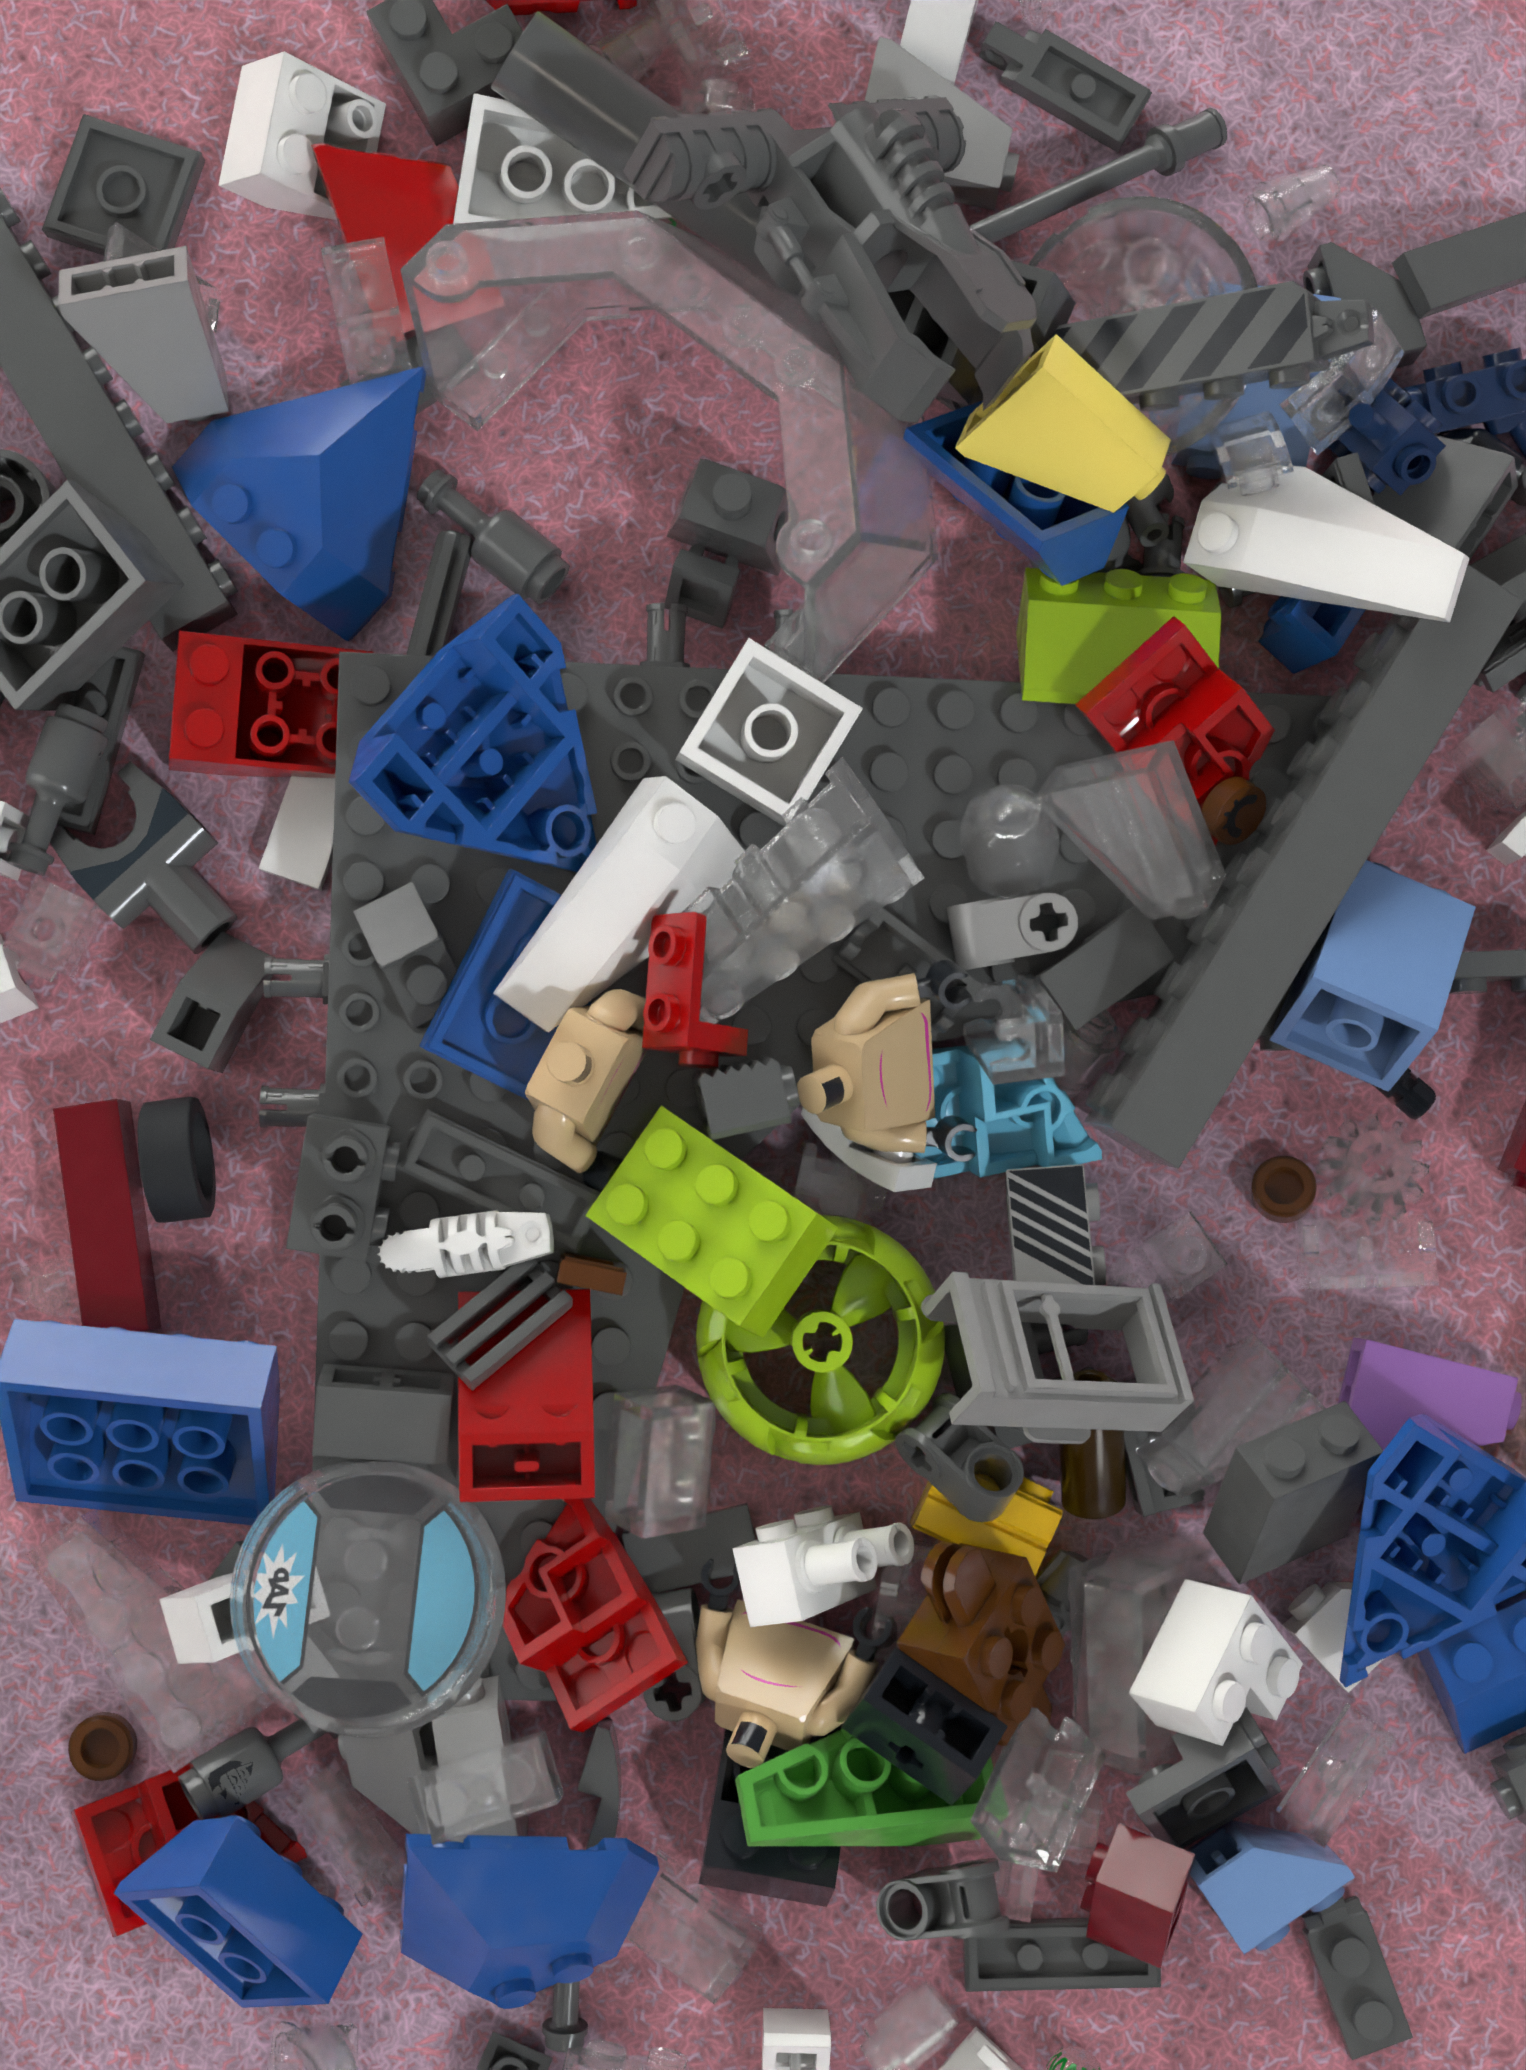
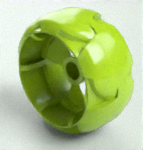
[696,1215,945,1465]

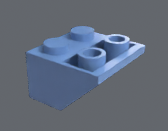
[1187,1820,1355,1954]

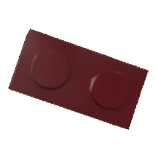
[1080,1823,1195,1968]

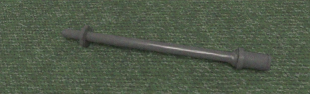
[803,108,1227,324]

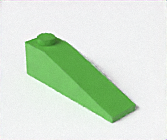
[735,1728,1004,1846]

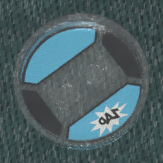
[230,1460,506,1738]

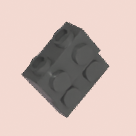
[1126,1707,1282,1849]

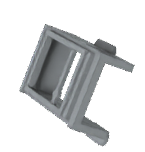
[921,1272,1194,1444]

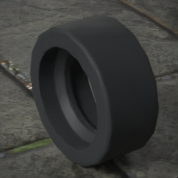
[137,1097,216,1223]

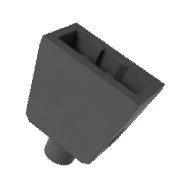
[667,459,799,576]

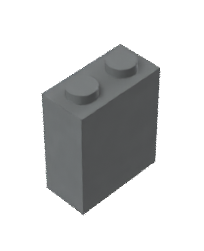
[1203,1401,1383,1585]

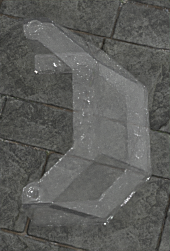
[400,210,939,684]

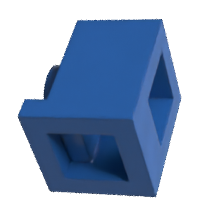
[1258,596,1366,674]

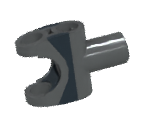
[50,761,237,954]

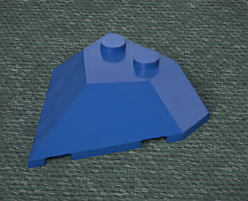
[172,366,427,641]
[349,594,597,872]
[1339,1414,1526,1688]
[399,1834,660,2009]

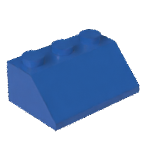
[903,400,1129,586]
[1417,1590,1526,1754]
[114,1815,363,2008]

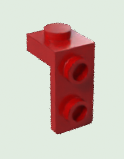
[642,912,748,1069]

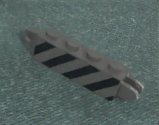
[1024,281,1374,412]

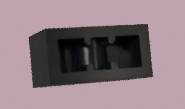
[841,1647,1008,1806]

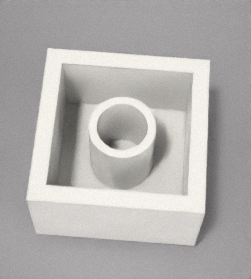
[675,638,863,828]

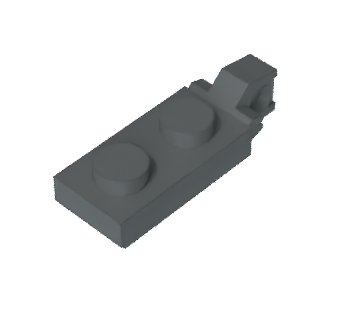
[979,21,1152,153]
[1301,1895,1413,2060]

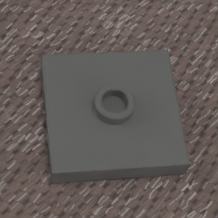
[42,114,205,259]

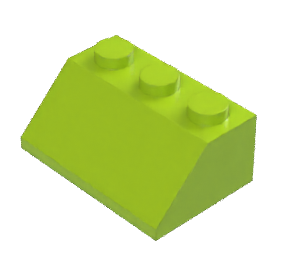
[1016,567,1221,704]

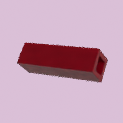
[53,1099,161,1332]

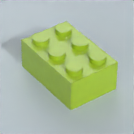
[585,1106,839,1338]

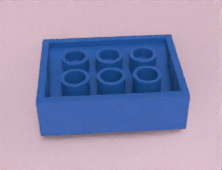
[0,1319,280,1527]

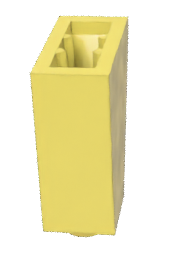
[955,334,1171,513]

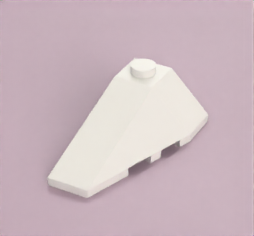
[453,93,673,238]
[1183,460,1469,622]
[493,776,748,1032]

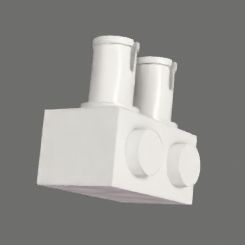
[732,1505,914,1627]

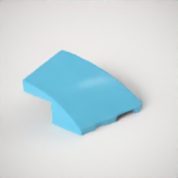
[913,1045,1102,1179]

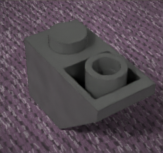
[1303,242,1427,380]
[150,931,275,1074]

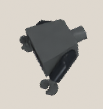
[1369,428,1526,561]

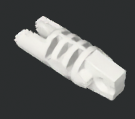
[377,1210,554,1278]

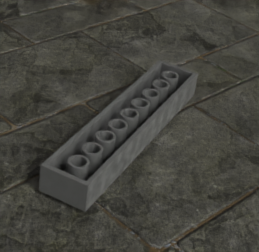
[1084,565,1524,1169]

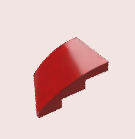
[311,143,499,341]
[1075,616,1275,855]
[494,1498,688,1732]
[71,1763,308,1937]

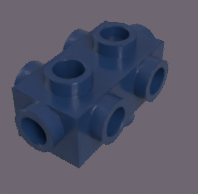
[1402,347,1526,460]
[1316,365,1446,496]

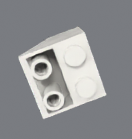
[218,51,386,220]

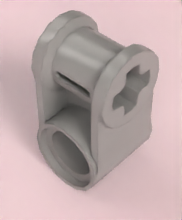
[946,893,1078,970]

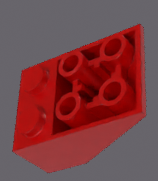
[169,631,374,778]
[458,1288,595,1502]

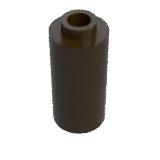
[1059,1370,1126,1519]

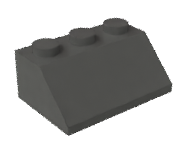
[0,480,185,711]

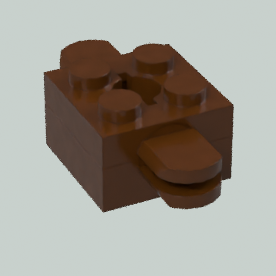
[896,1541,1066,1747]

